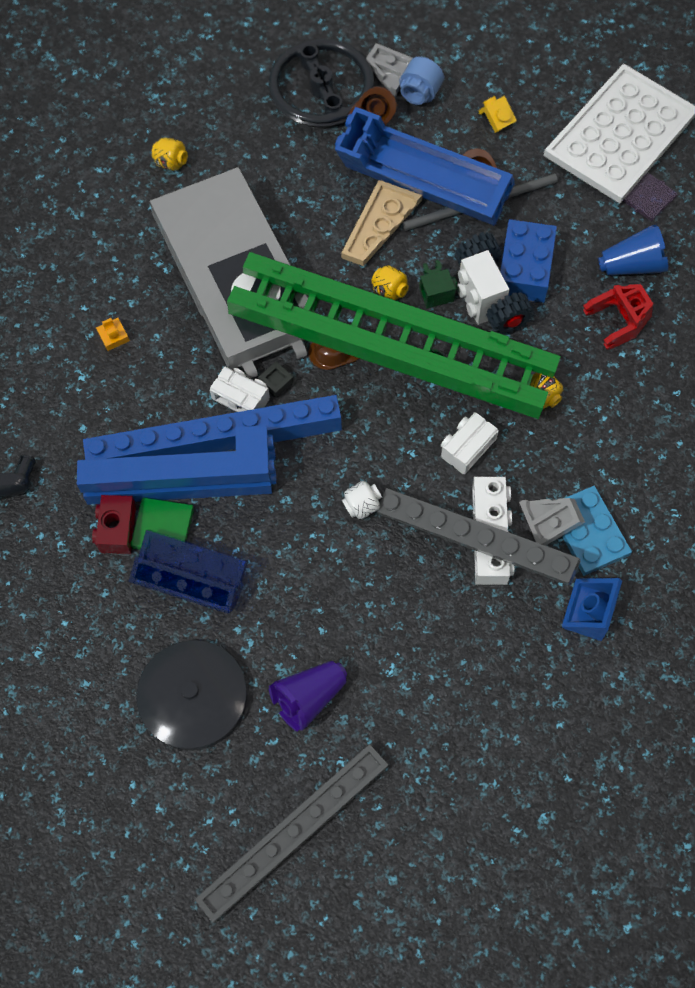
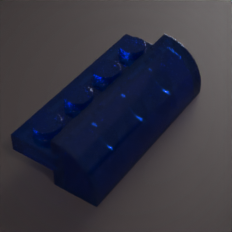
[128,530,248,614]

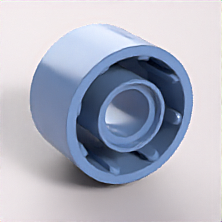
[399,57,444,105]

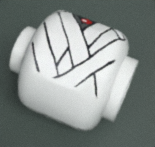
[342,481,382,519]

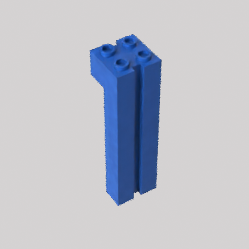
[335,107,515,226]
[77,425,276,505]

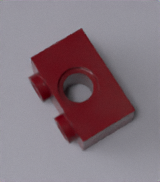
[92,495,137,554]

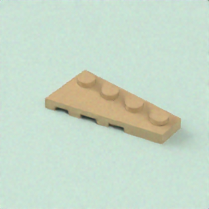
[341,180,422,266]

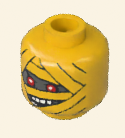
[152,137,188,171]
[372,265,409,301]
[529,373,563,408]

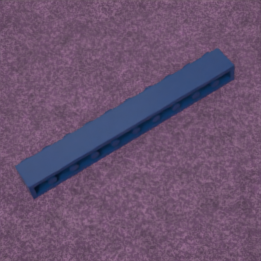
[83,395,342,460]

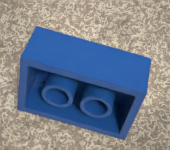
[500,219,557,303]

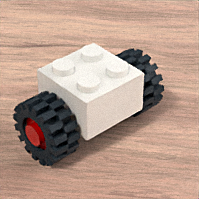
[454,232,535,335]

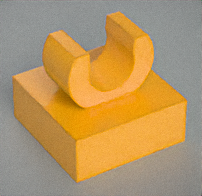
[96,318,130,351]

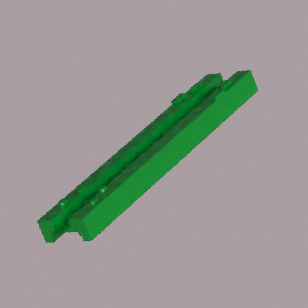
[227,252,561,419]

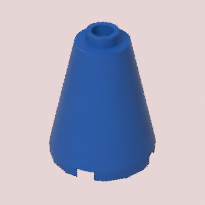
[598,224,668,275]

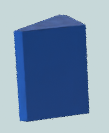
[562,578,622,641]

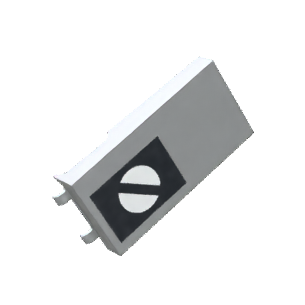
[150,167,308,379]

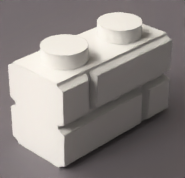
[210,366,270,412]
[441,413,499,474]

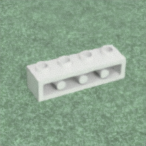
[472,477,514,585]

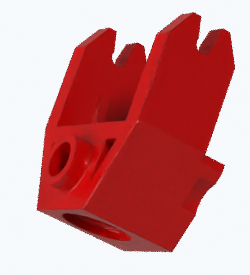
[583,284,653,350]

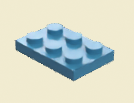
[562,486,632,576]

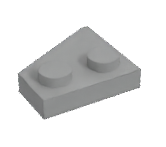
[366,43,413,96]
[519,498,585,546]

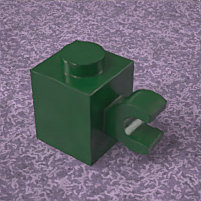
[419,260,458,309]

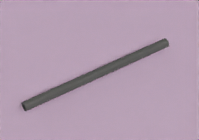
[403,174,558,231]

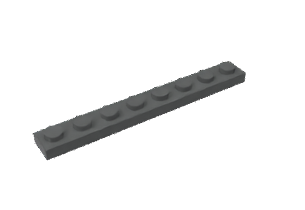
[376,488,581,586]
[194,744,388,923]

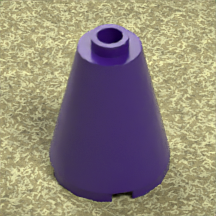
[269,661,347,731]

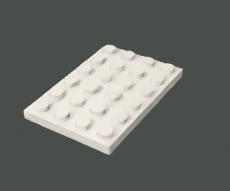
[544,64,695,203]

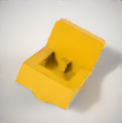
[478,96,517,132]

